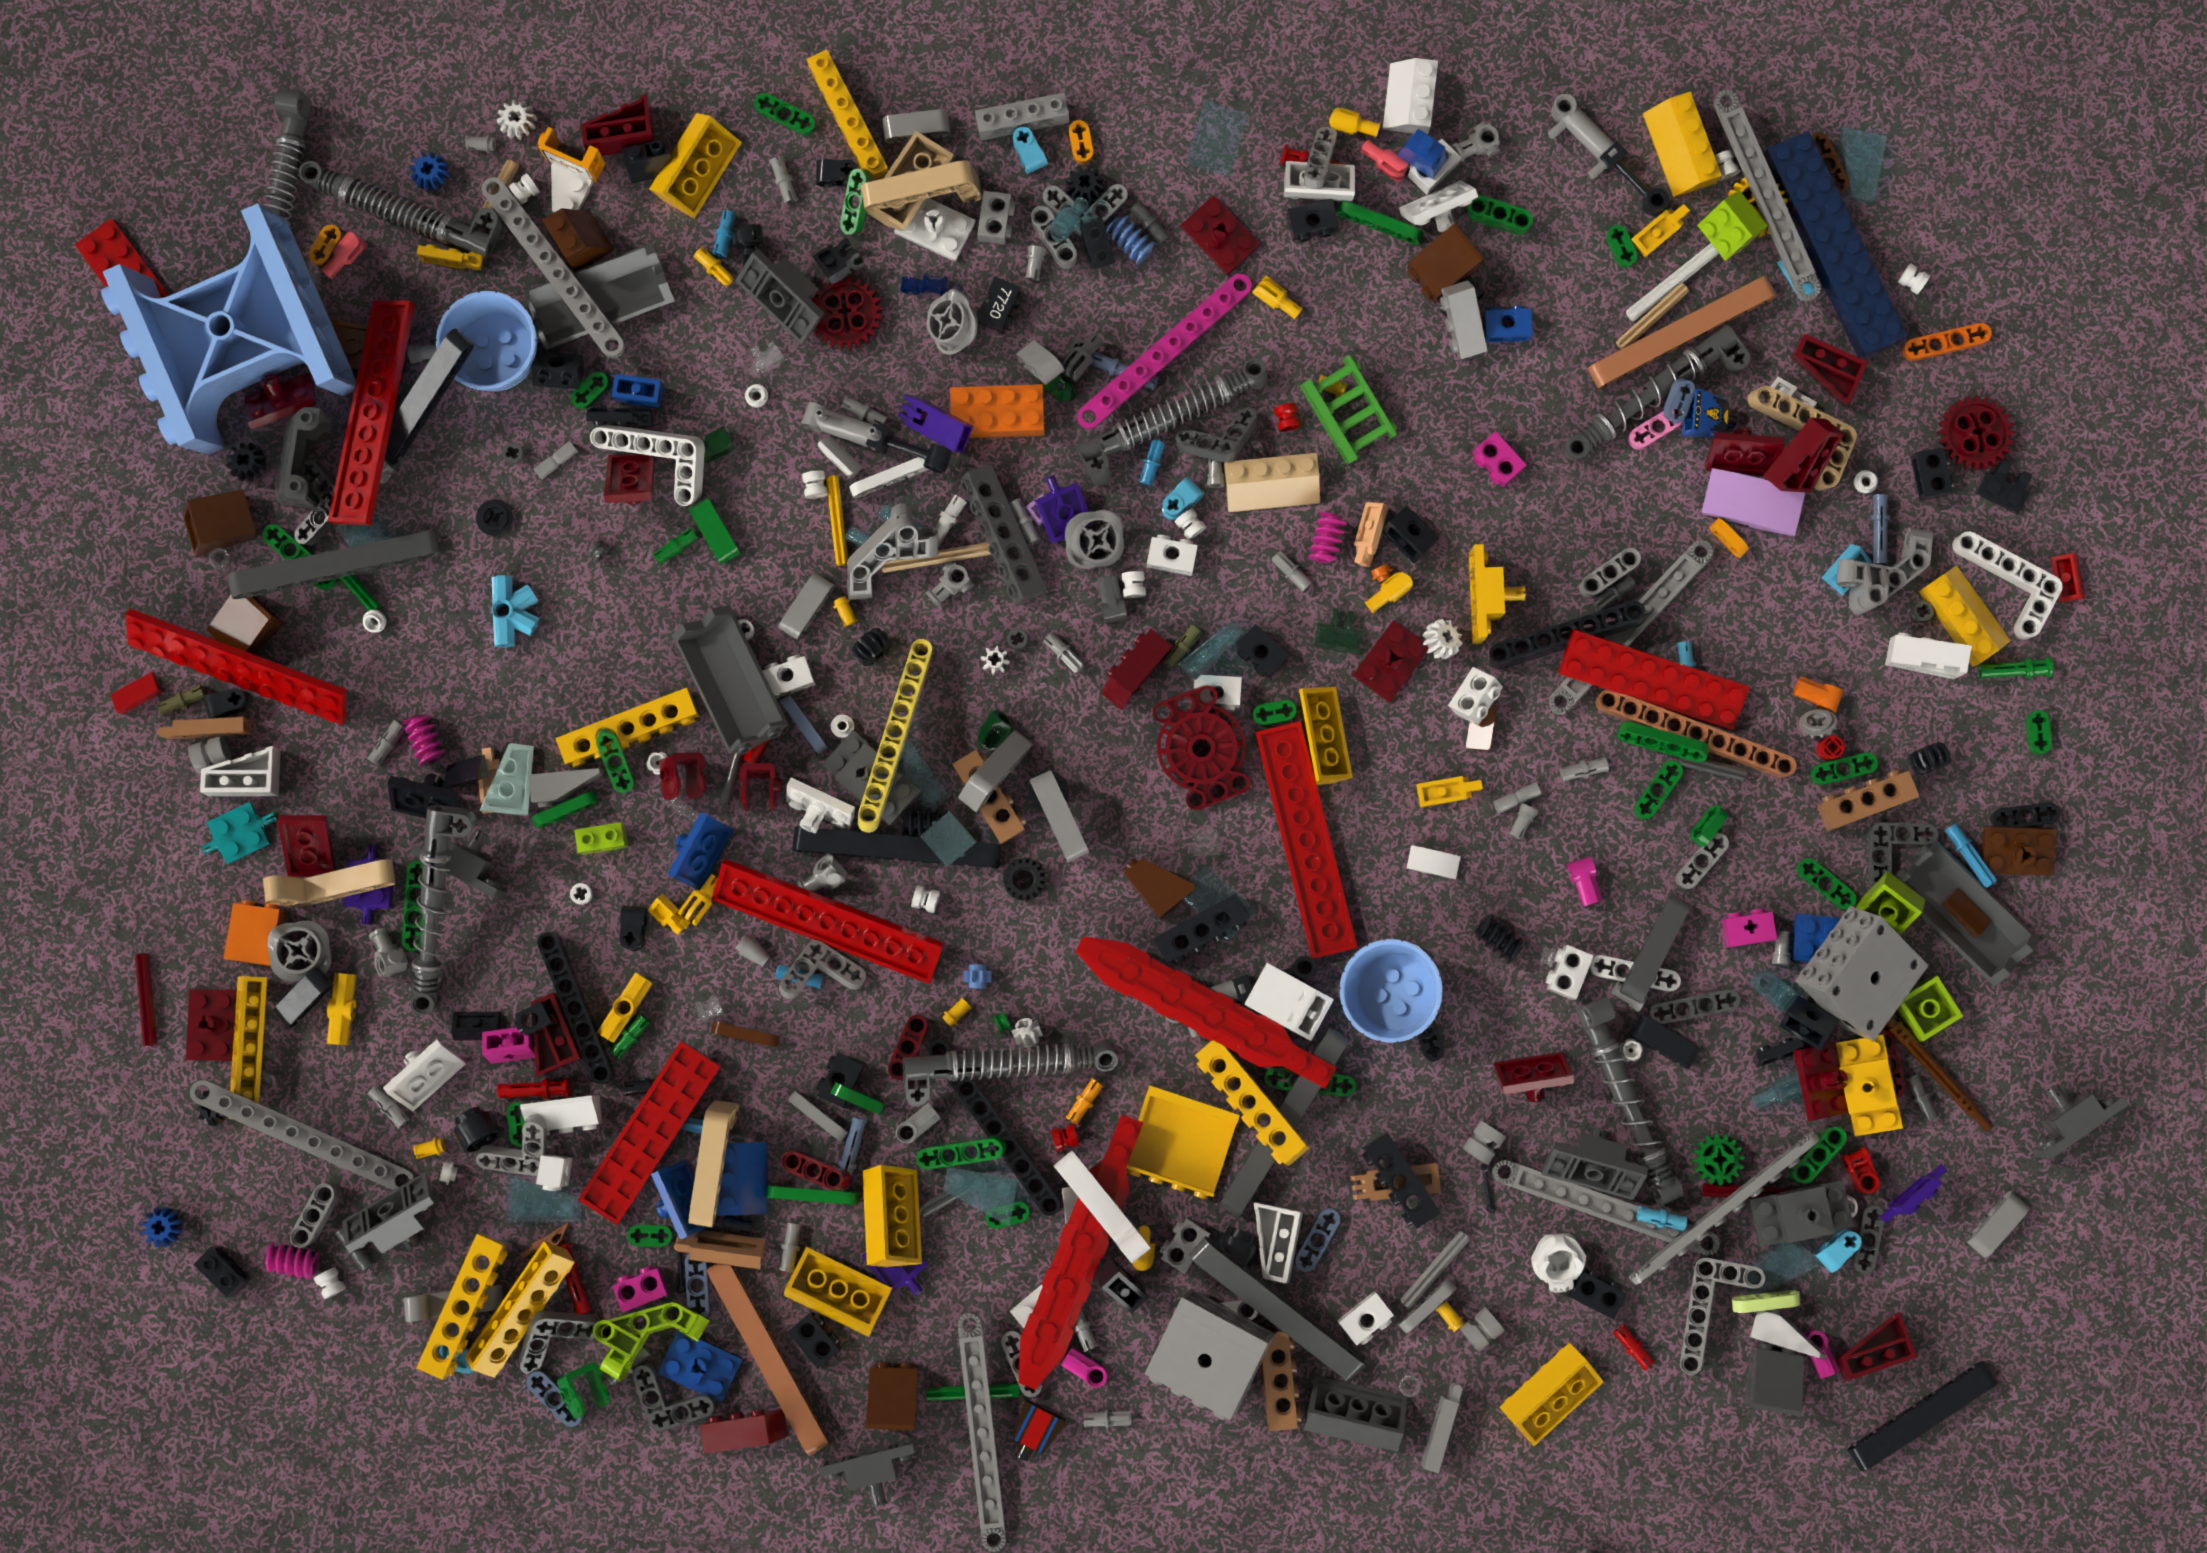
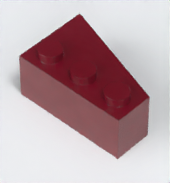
[581,94,655,156]
[1101,629,1173,710]
[1835,1311,1918,1382]

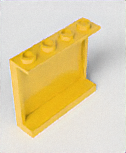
[1126,1085,1240,1200]

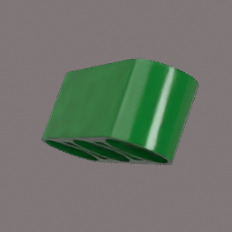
[1466,195,1533,236]
[688,497,741,565]
[1789,1126,1847,1184]

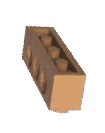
[952,750,1027,846]
[1817,769,1920,831]
[1262,1330,1301,1431]

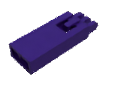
[898,394,973,453]

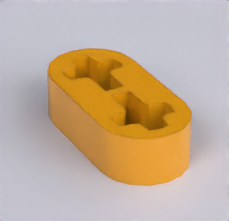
[1069,120,1093,165]
[309,224,343,267]
[1709,518,1749,558]

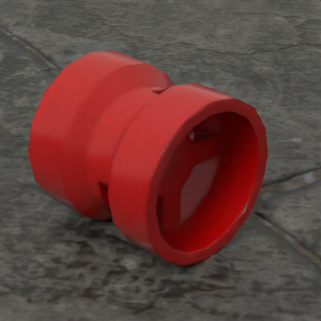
[1274,403,1301,432]
[1816,735,1845,761]
[1051,1124,1079,1152]

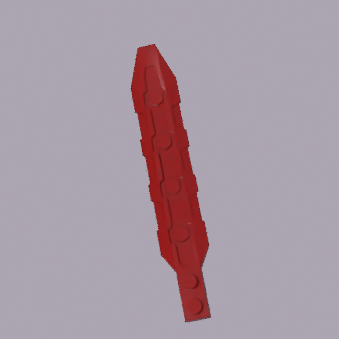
[1075,936,1337,1089]
[1019,1114,1144,1390]

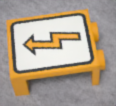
[538,127,606,183]

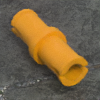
[1066,1078,1104,1125]

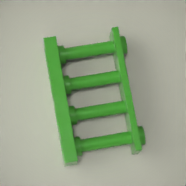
[1299,355,1397,465]

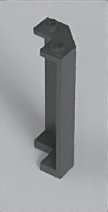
[522,242,675,350]
[672,605,788,755]
[1895,840,2040,987]

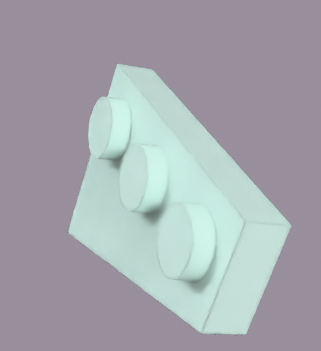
[479,743,534,816]

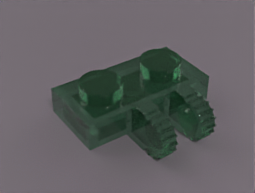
[1313,608,1363,655]

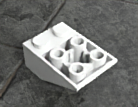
[1244,963,1334,1041]

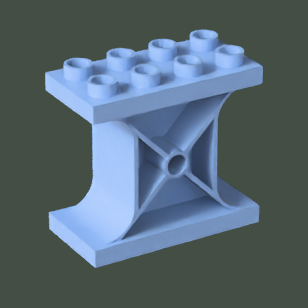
[101,203,356,455]

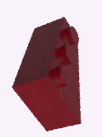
[1790,333,1868,407]
[1763,417,1844,493]
[531,993,583,1077]
[700,1408,788,1454]

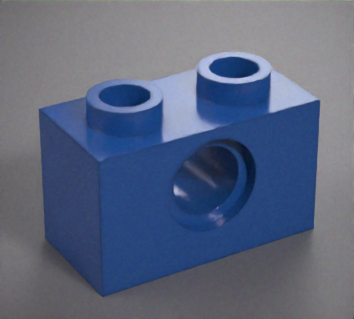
[1482,306,1533,343]
[611,374,665,409]

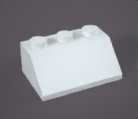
[1383,58,1438,135]
[1284,161,1355,202]
[520,1095,603,1135]

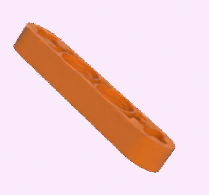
[1902,323,1992,361]

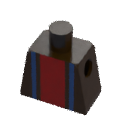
[1013,1399,1066,1462]

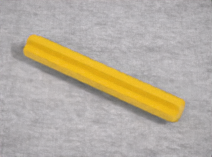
[826,475,848,566]

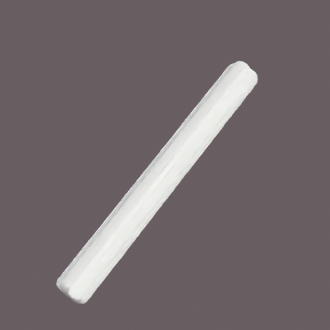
[1626,243,1719,321]

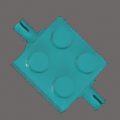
[201,802,278,864]

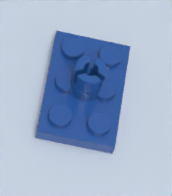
[667,812,734,890]
[1791,913,1841,962]
[651,1160,715,1240]
[657,1330,743,1404]

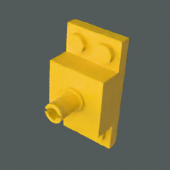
[1469,544,1526,644]
[1836,1034,1903,1136]

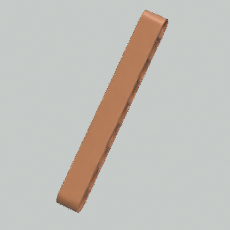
[1587,275,1778,389]
[1595,690,1797,778]
[707,1263,831,1456]

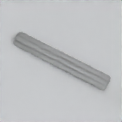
[1400,1231,1470,1308]

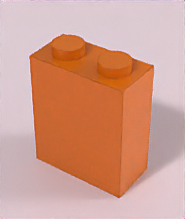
[223,900,286,966]

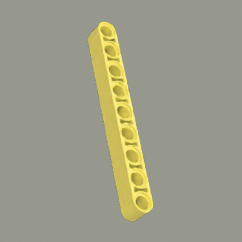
[858,639,932,833]

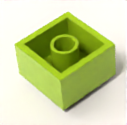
[1697,190,1768,261]
[1856,871,1926,935]
[1896,976,1963,1041]

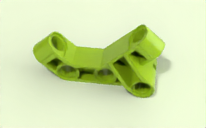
[593,1302,710,1382]

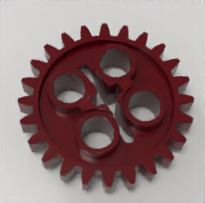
[812,276,883,351]
[1937,395,2015,471]

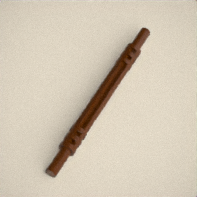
[1887,1016,1993,1132]

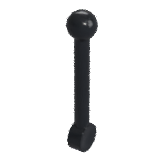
[1481,1164,1495,1213]
[674,1249,686,1293]

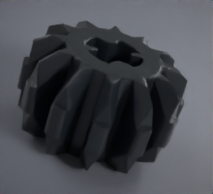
[1066,165,1104,205]
[226,442,267,482]
[852,628,892,666]
[1908,742,1952,775]

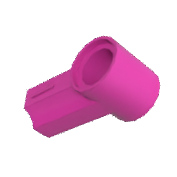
[1567,856,1603,906]
[1804,1329,1839,1379]
[1061,1347,1108,1388]

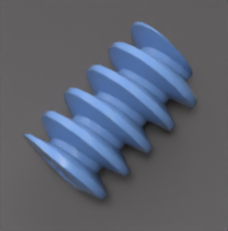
[1106,215,1155,265]

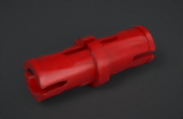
[1612,1323,1655,1370]

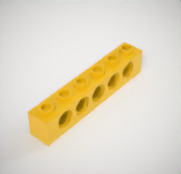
[806,49,889,181]
[555,688,699,768]
[228,976,267,1119]
[1195,1040,1310,1166]
[416,1233,508,1380]
[464,1241,575,1378]

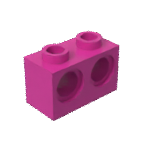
[1472,431,1526,487]
[612,1265,670,1313]

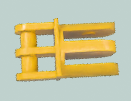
[1132,1225,1155,1271]

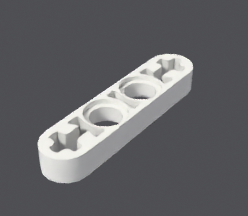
[849,457,929,498]
[1589,955,1681,992]

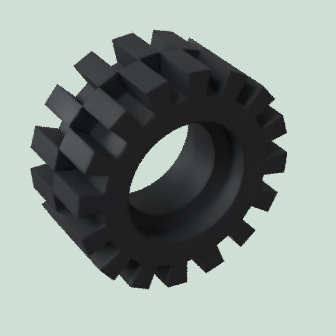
[1003,858,1045,901]

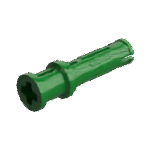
[1978,657,2053,679]

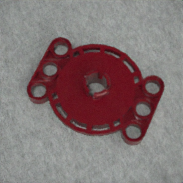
[1152,685,1250,810]

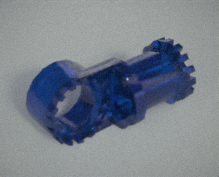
[900,273,948,296]

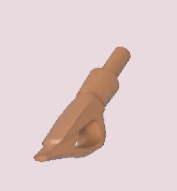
[520,1222,569,1259]

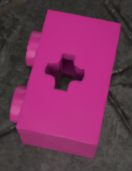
[1721,908,1777,948]
[482,1027,535,1064]

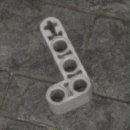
[958,730,1034,813]
[1029,770,1089,863]
[403,1284,503,1322]

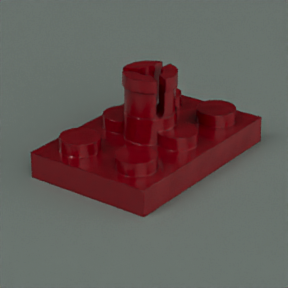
[1180,195,1261,276]
[245,373,317,430]
[1705,428,1785,475]
[604,453,656,505]
[1352,620,1429,703]
[277,815,336,877]
[186,989,237,1061]
[1793,1043,1849,1121]
[1493,1052,1574,1102]

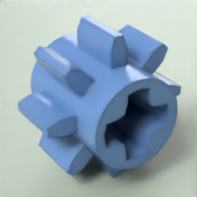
[963,964,992,989]

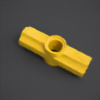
[597,972,653,1043]
[327,973,357,1045]

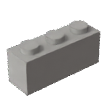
[1440,281,1487,359]

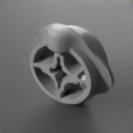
[927,289,978,356]
[1065,510,1124,569]
[268,921,332,982]

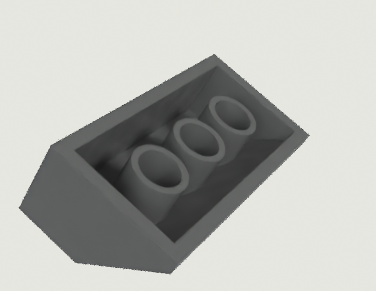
[1304,1375,1407,1452]

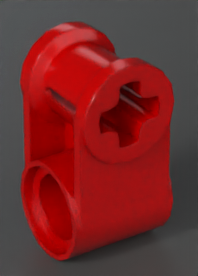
[1841,1146,1880,1194]

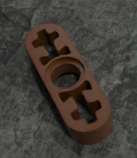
[1812,133,1849,195]
[710,1021,780,1047]

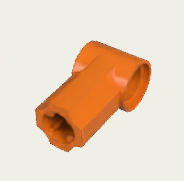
[1793,676,1844,714]

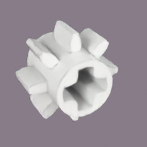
[981,646,1010,676]
[1012,1018,1043,1048]

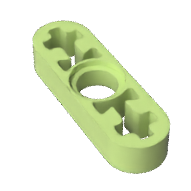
[1732,1290,1801,1313]

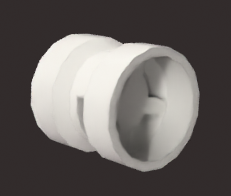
[1715,150,1740,181]
[508,173,540,205]
[1898,263,1930,295]
[802,471,828,499]
[1175,508,1207,540]
[1122,571,1146,598]
[911,885,940,914]
[313,1267,346,1300]

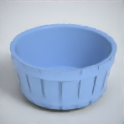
[436,291,537,391]
[1340,939,1443,1043]

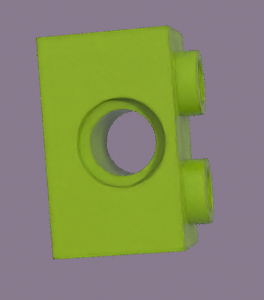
[574,822,629,855]

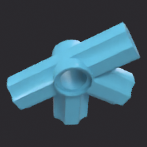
[492,575,540,648]

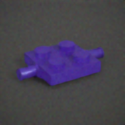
[1034,475,1095,546]
[343,844,395,924]
[1879,1164,1948,1224]
[862,1253,929,1296]

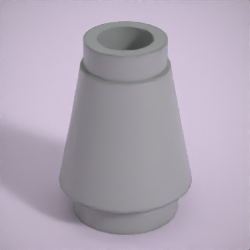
[735,933,771,966]

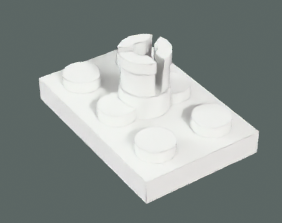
[1399,180,1478,232]
[894,198,976,262]
[786,778,855,833]
[383,1040,466,1111]

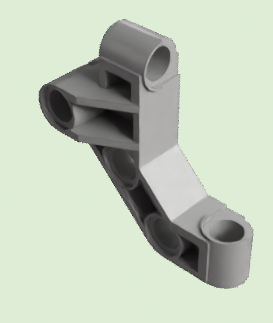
[847,503,938,600]
[1836,528,1933,614]

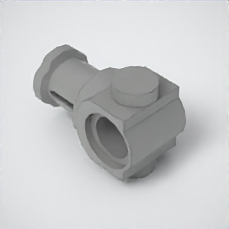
[1452,122,1500,163]
[926,561,974,608]
[798,853,847,893]
[369,927,408,977]

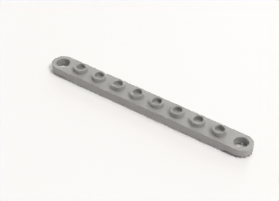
[1714,90,1821,301]
[482,177,625,359]
[1549,540,1713,715]
[190,1080,414,1190]
[1629,1131,1820,1285]
[1492,1160,1720,1255]
[958,1311,1006,1552]

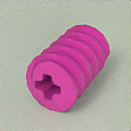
[1308,512,1347,563]
[402,715,446,767]
[265,1242,320,1280]

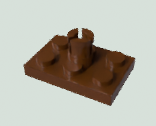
[1981,826,2057,876]

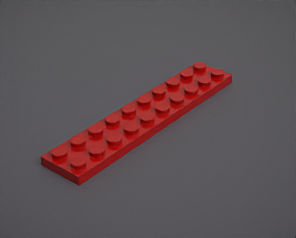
[328,300,416,526]
[125,608,347,725]
[1255,721,1358,959]
[712,859,944,984]

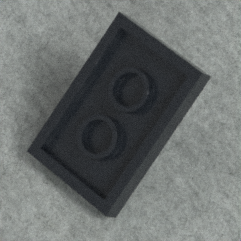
[387,773,461,825]

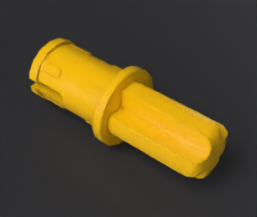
[694,247,734,286]

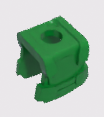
[557,1362,610,1419]

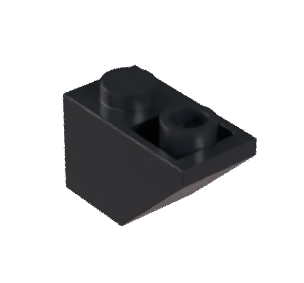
[622,138,671,184]

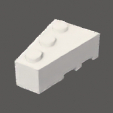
[1885,633,1972,679]
[200,746,281,796]
[1254,1202,1303,1284]

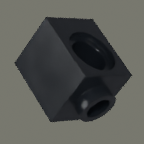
[515,1001,555,1036]

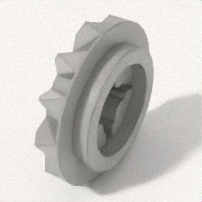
[1799,709,1837,739]

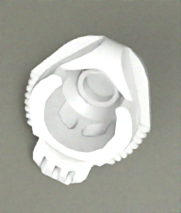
[1531,1233,1587,1293]

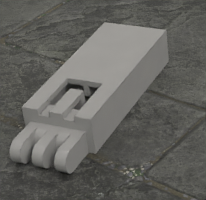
[1421,1382,1462,1473]

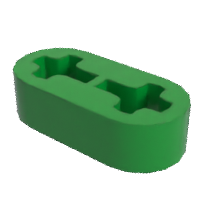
[1606,225,1637,268]
[571,372,610,410]
[1252,700,1296,726]
[2026,710,2052,755]
[1690,804,1728,847]
[507,1102,525,1147]
[986,1201,1030,1229]
[627,1224,674,1247]

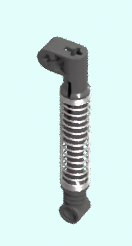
[299,161,503,258]

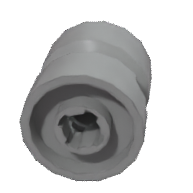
[188,735,232,774]
[1462,1121,1506,1165]
[1459,1307,1505,1352]

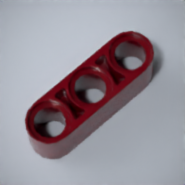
[888,1015,929,1080]
[781,1151,851,1190]

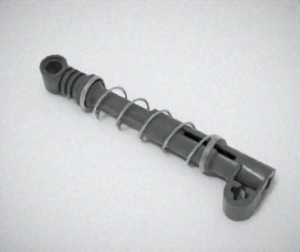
[1562,325,1751,461]
[410,805,477,1015]
[1575,997,1684,1206]

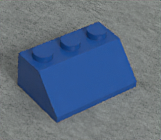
[717,1142,768,1216]

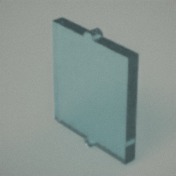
[920,811,977,867]

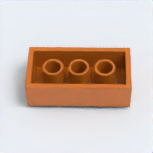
[950,384,1045,438]

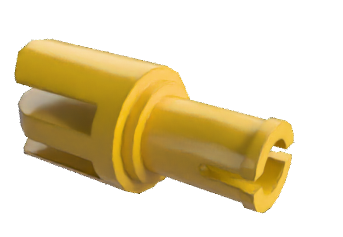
[1329,107,1381,138]
[1253,275,1303,320]
[1364,572,1413,614]
[677,874,718,926]

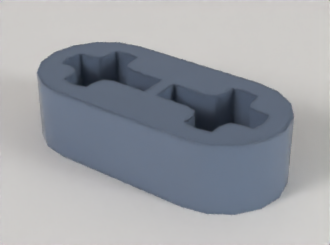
[1663,378,1695,423]

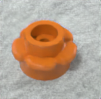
[1371,563,1393,582]

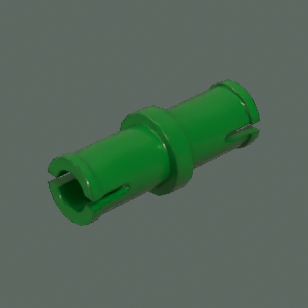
[652,527,699,566]
[609,1013,651,1059]

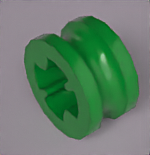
[993,1011,1012,1035]

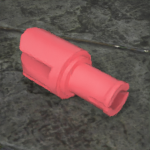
[1360,140,1409,182]
[321,232,367,280]

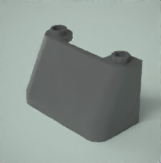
[274,407,335,510]

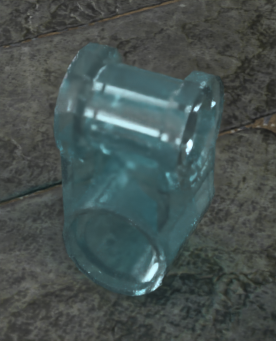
[1751,971,1798,1013]

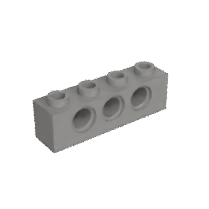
[975,93,1069,141]

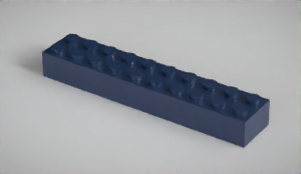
[1763,130,1907,359]

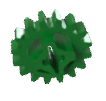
[1691,1133,1745,1185]

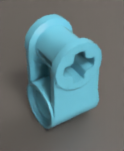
[1013,127,1048,174]
[1162,477,1205,520]
[1814,1229,1861,1273]

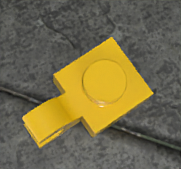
[647,893,691,935]

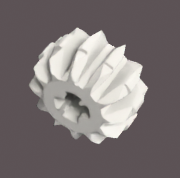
[497,99,537,140]
[1422,619,1463,659]

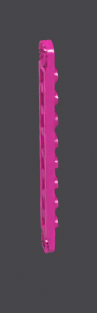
[1077,274,1252,430]

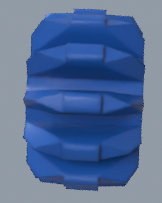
[410,152,450,192]
[140,1207,183,1247]

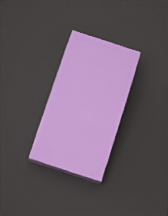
[1702,468,1806,536]

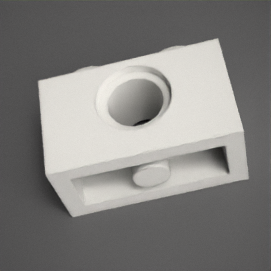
[1147,535,1198,576]
[763,655,816,699]
[1194,674,1242,711]
[536,1154,573,1191]
[1337,1291,1394,1345]

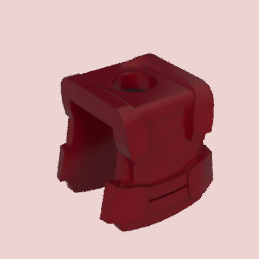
[659,752,707,800]
[739,763,782,811]

